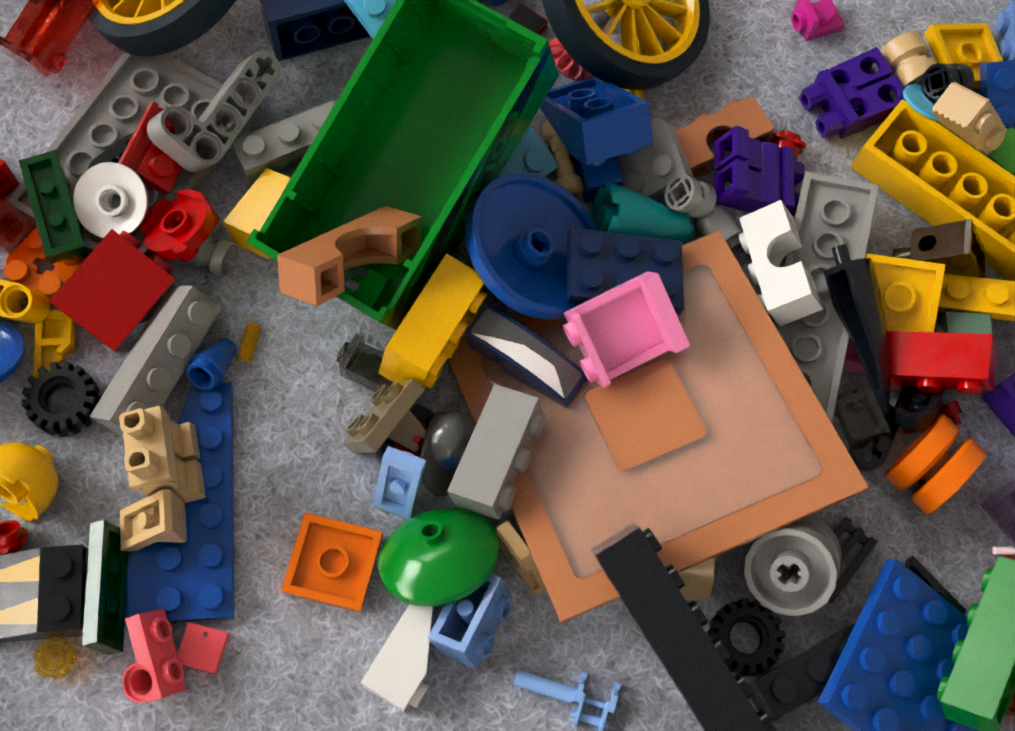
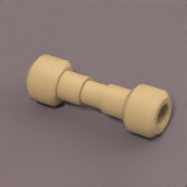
[541,120,584,199]

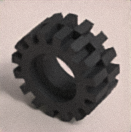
[21,361,101,437]
[707,598,786,677]

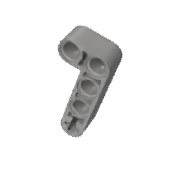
[147,50,280,173]

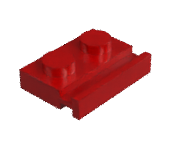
[118,101,182,195]

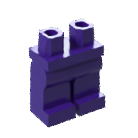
[799,47,906,139]
[714,125,805,216]

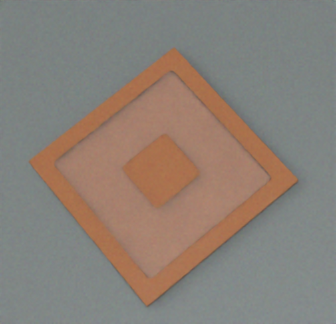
[448,230,869,624]

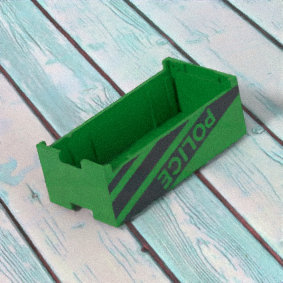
[246,0,559,330]

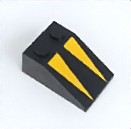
[0,544,88,643]

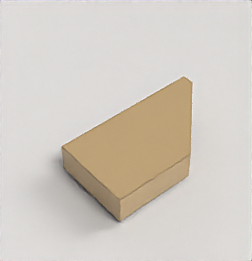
[496,520,546,596]

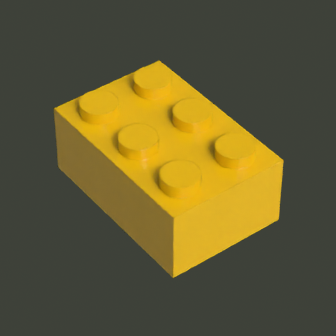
[379,253,487,389]

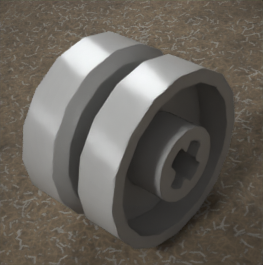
[744,515,842,616]

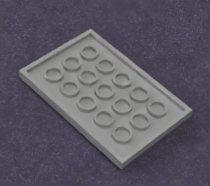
[6,52,257,258]

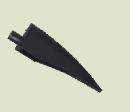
[823,244,890,414]

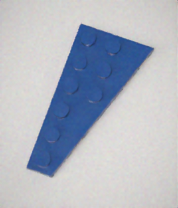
[124,382,235,626]

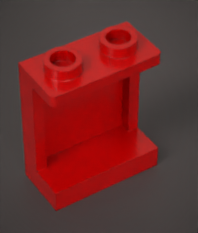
[49,229,175,352]

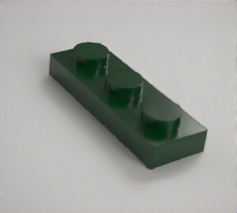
[18,150,88,264]
[81,520,128,655]

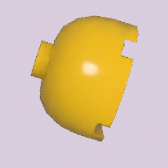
[0,442,59,522]

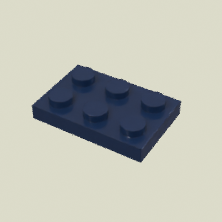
[567,227,684,315]

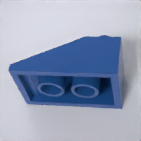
[540,76,653,166]

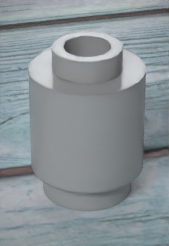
[692,204,743,253]

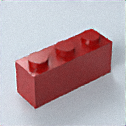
[887,331,998,395]

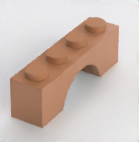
[277,206,422,306]

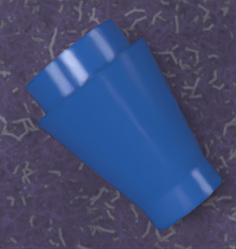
[186,338,237,390]

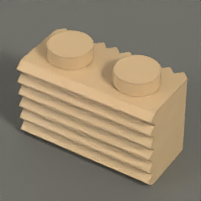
[932,82,1007,157]

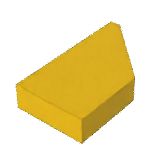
[33,310,77,379]

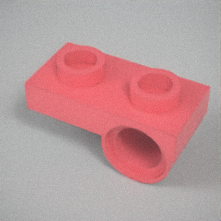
[122,608,187,703]

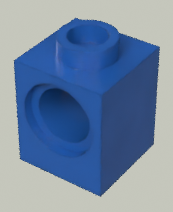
[574,156,623,203]

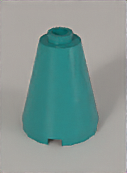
[590,182,694,246]

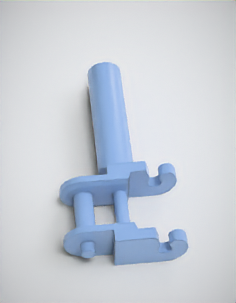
[513,669,621,731]

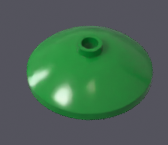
[378,507,500,607]

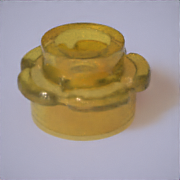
[33,637,76,679]

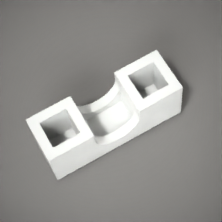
[739,200,823,326]

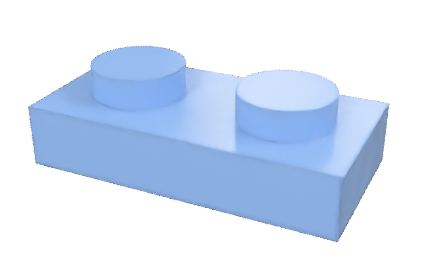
[373,446,426,519]

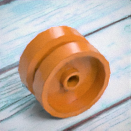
[883,415,988,515]

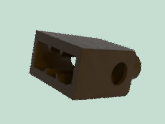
[892,219,987,278]

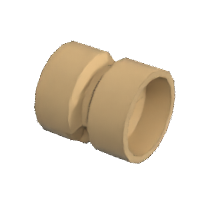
[880,31,938,89]

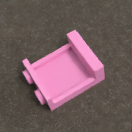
[563,271,690,388]

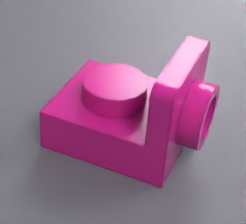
[791,0,845,41]

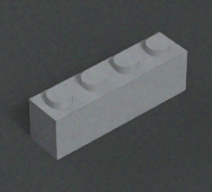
[89,285,222,437]

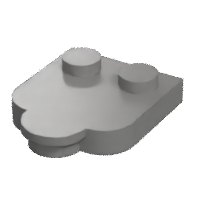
[616,118,693,199]

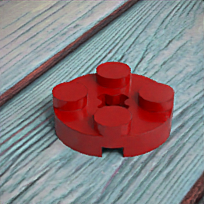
[141,189,219,262]

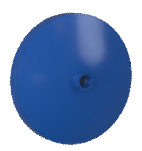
[465,173,598,320]

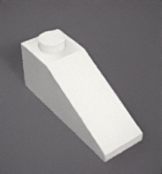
[360,604,434,713]

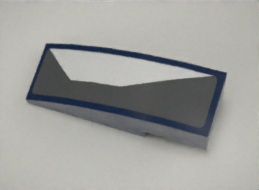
[464,303,587,408]

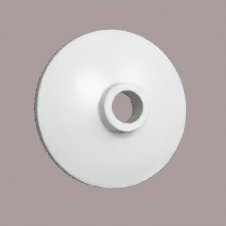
[73,162,148,238]

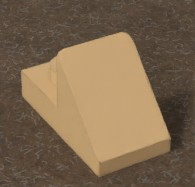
[119,489,187,551]

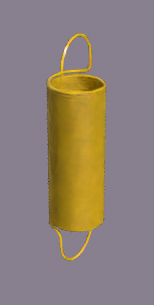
[237,314,261,374]

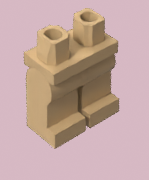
[119,405,206,503]

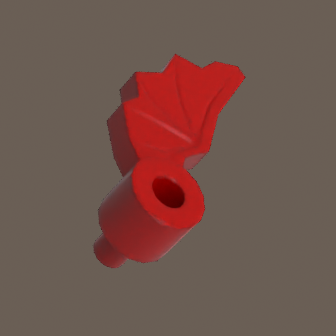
[902,400,962,435]

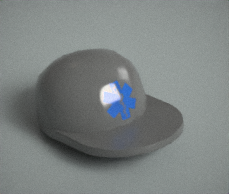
[420,410,477,496]

